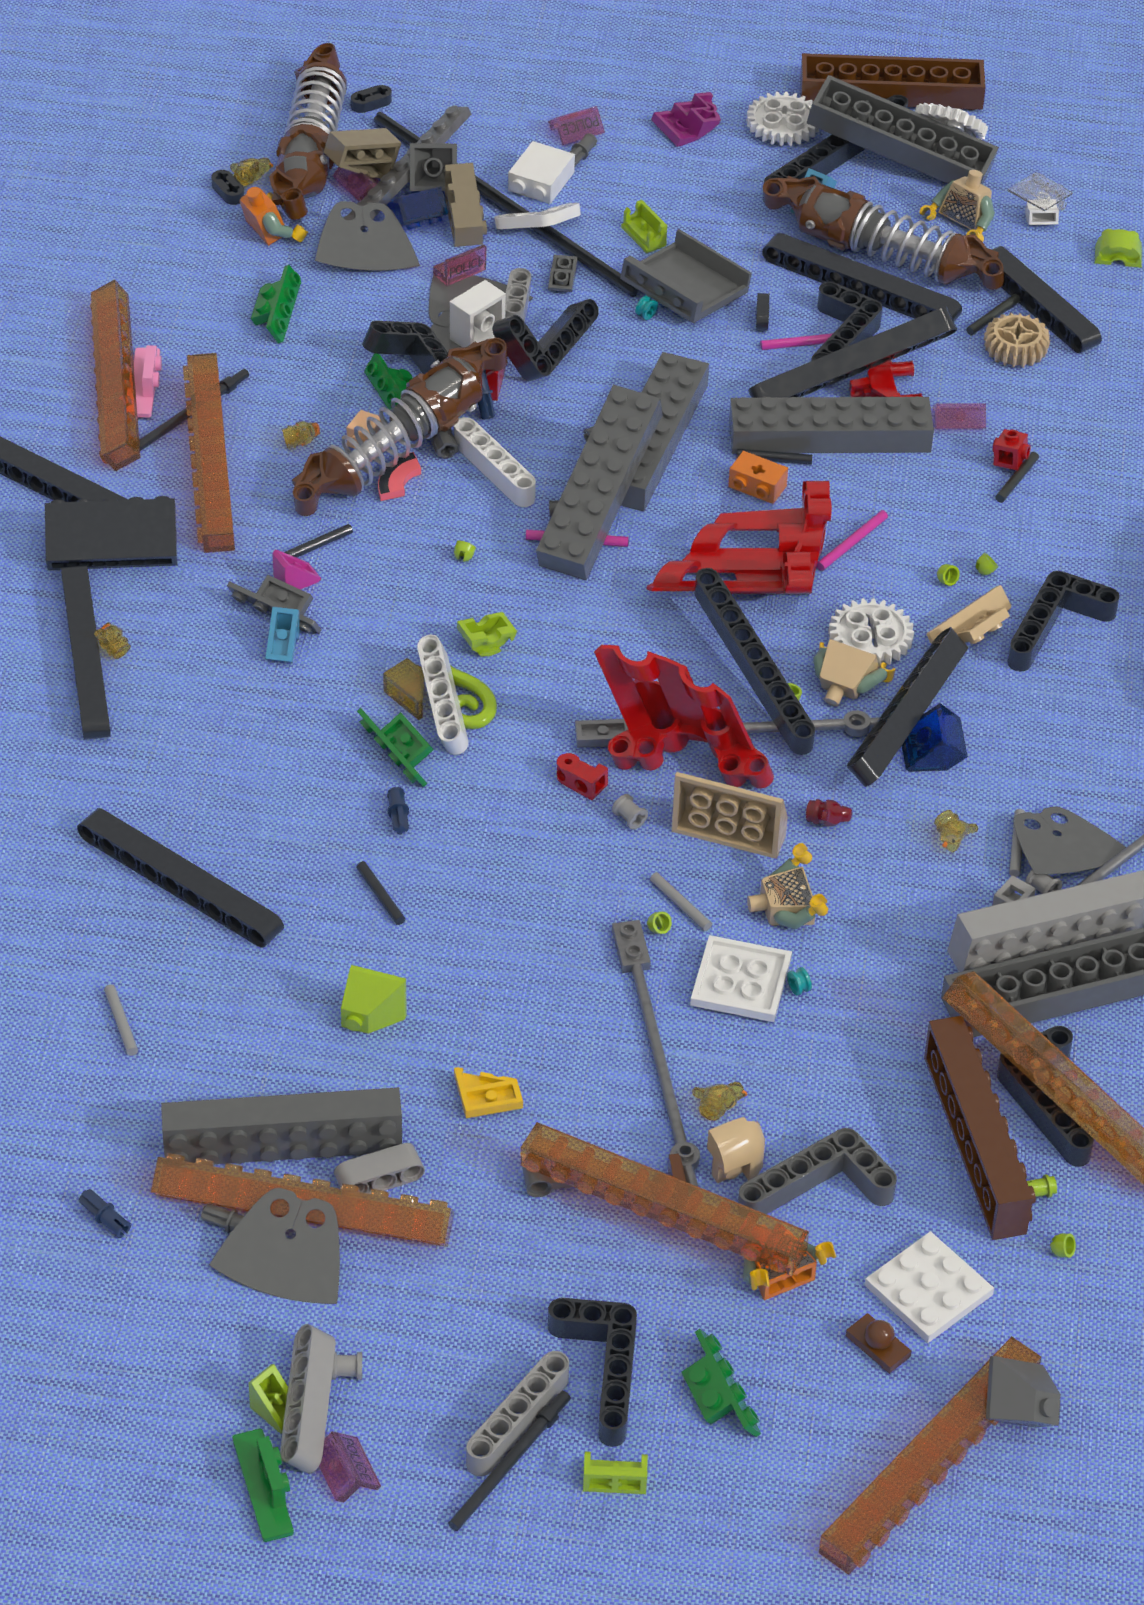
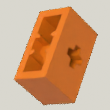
[728,451,788,504]

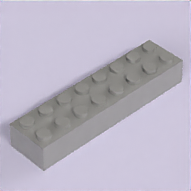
[947,870,1144,972]

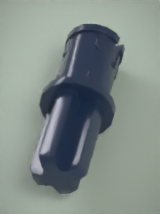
[478,369,495,420]
[387,787,409,835]
[79,1189,131,1238]

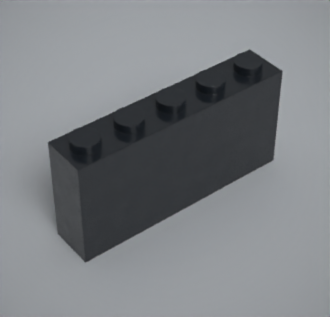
[45,496,178,570]

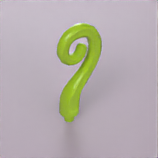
[432,651,497,729]

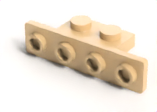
[927,585,1011,644]

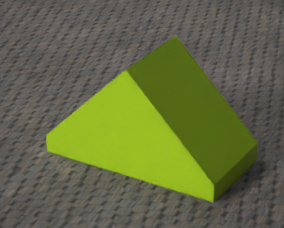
[248,1364,288,1434]

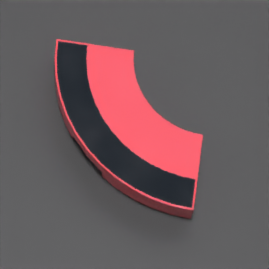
[378,452,421,501]

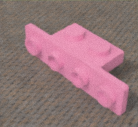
[126,345,162,418]

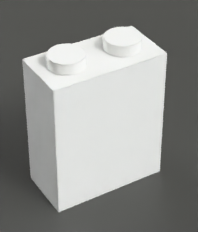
[508,141,575,204]

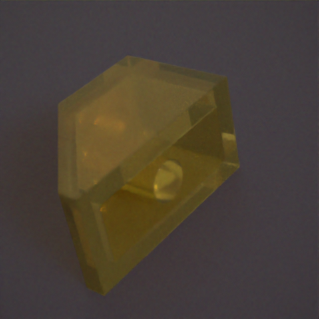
[383,658,425,720]

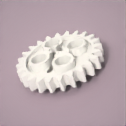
[746,92,819,146]
[915,103,988,140]
[828,598,914,667]

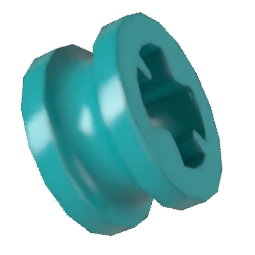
[635,295,658,320]
[787,967,812,996]

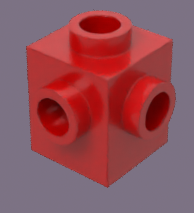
[992,429,1031,470]

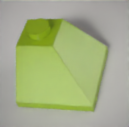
[341,965,407,1034]

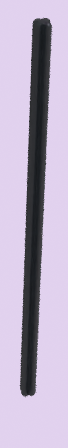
[374,112,639,297]

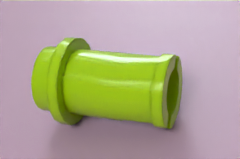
[1027,1174,1057,1198]

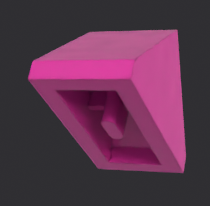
[272,549,321,590]

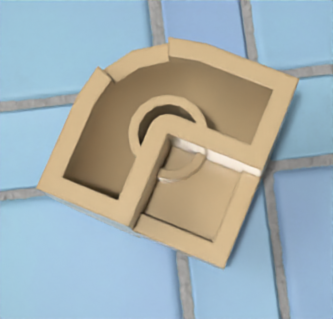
[707,1117,765,1183]

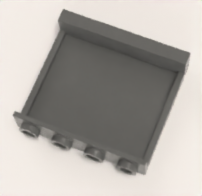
[620,229,752,323]

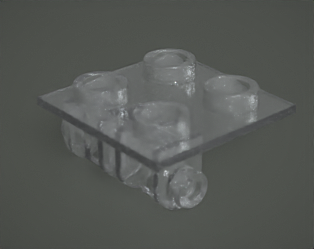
[1007,172,1073,212]

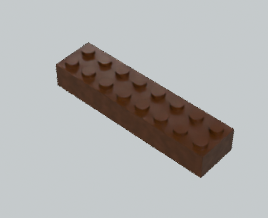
[800,53,986,110]
[924,1015,1036,1241]

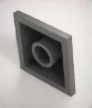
[410,143,457,191]
[986,1356,1061,1427]

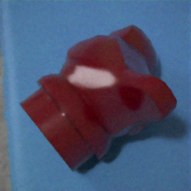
[806,799,852,827]

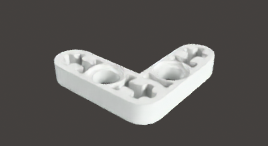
[494,203,581,229]

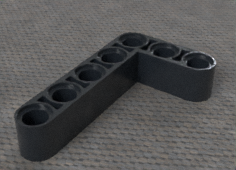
[811,282,882,361]
[492,299,599,381]
[362,321,466,414]
[1008,571,1120,672]
[997,1026,1094,1167]
[548,1298,637,1447]

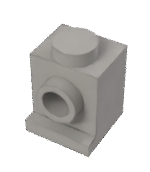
[992,875,1036,906]

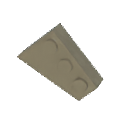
[324,128,401,179]
[445,163,487,247]

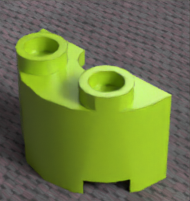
[1094,229,1142,268]
[457,612,517,656]

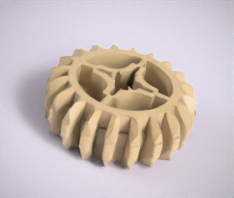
[984,312,1050,368]

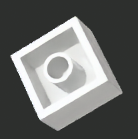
[450,280,506,348]

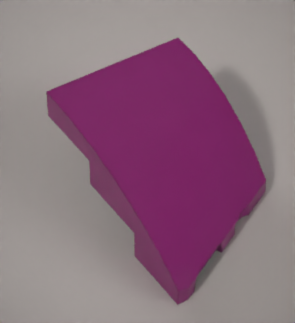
[651,92,721,147]

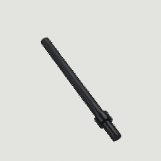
[134,369,249,451]
[448,1391,571,1531]

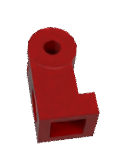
[557,753,608,800]

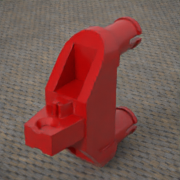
[849,360,923,397]

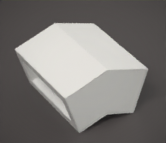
[1025,200,1059,225]

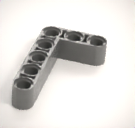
[737,1128,897,1221]

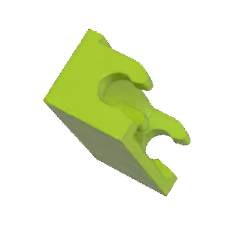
[621,200,667,254]
[583,1451,648,1494]

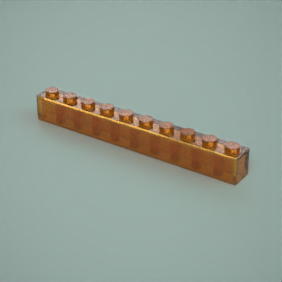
[90,279,141,471]
[183,353,235,553]
[942,971,1144,1185]
[520,1122,809,1276]
[151,1153,454,1247]
[819,1336,1041,1575]

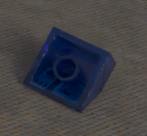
[386,186,449,231]
[902,703,968,772]

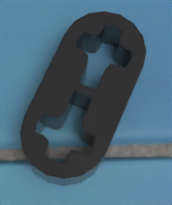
[351,85,392,113]
[211,170,244,205]
[756,293,770,331]

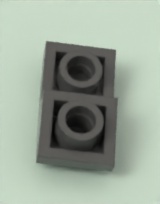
[548,255,577,292]

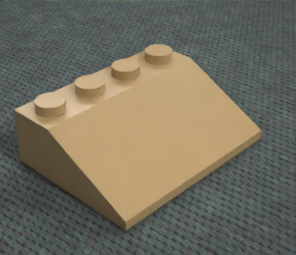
[671,772,788,859]

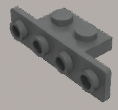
[227,574,322,634]

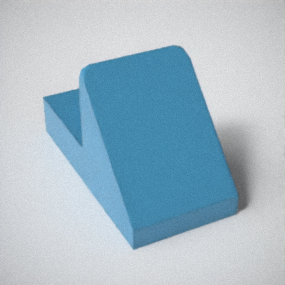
[265,607,299,663]

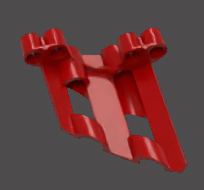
[646,481,832,594]
[594,645,774,789]

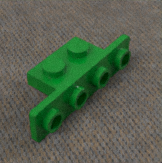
[251,265,301,344]
[364,353,413,410]
[357,707,434,787]
[681,1329,761,1437]
[232,1428,294,1542]

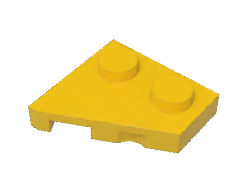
[454,1067,523,1118]

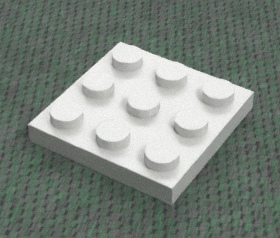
[690,935,792,1022]
[864,1231,994,1343]

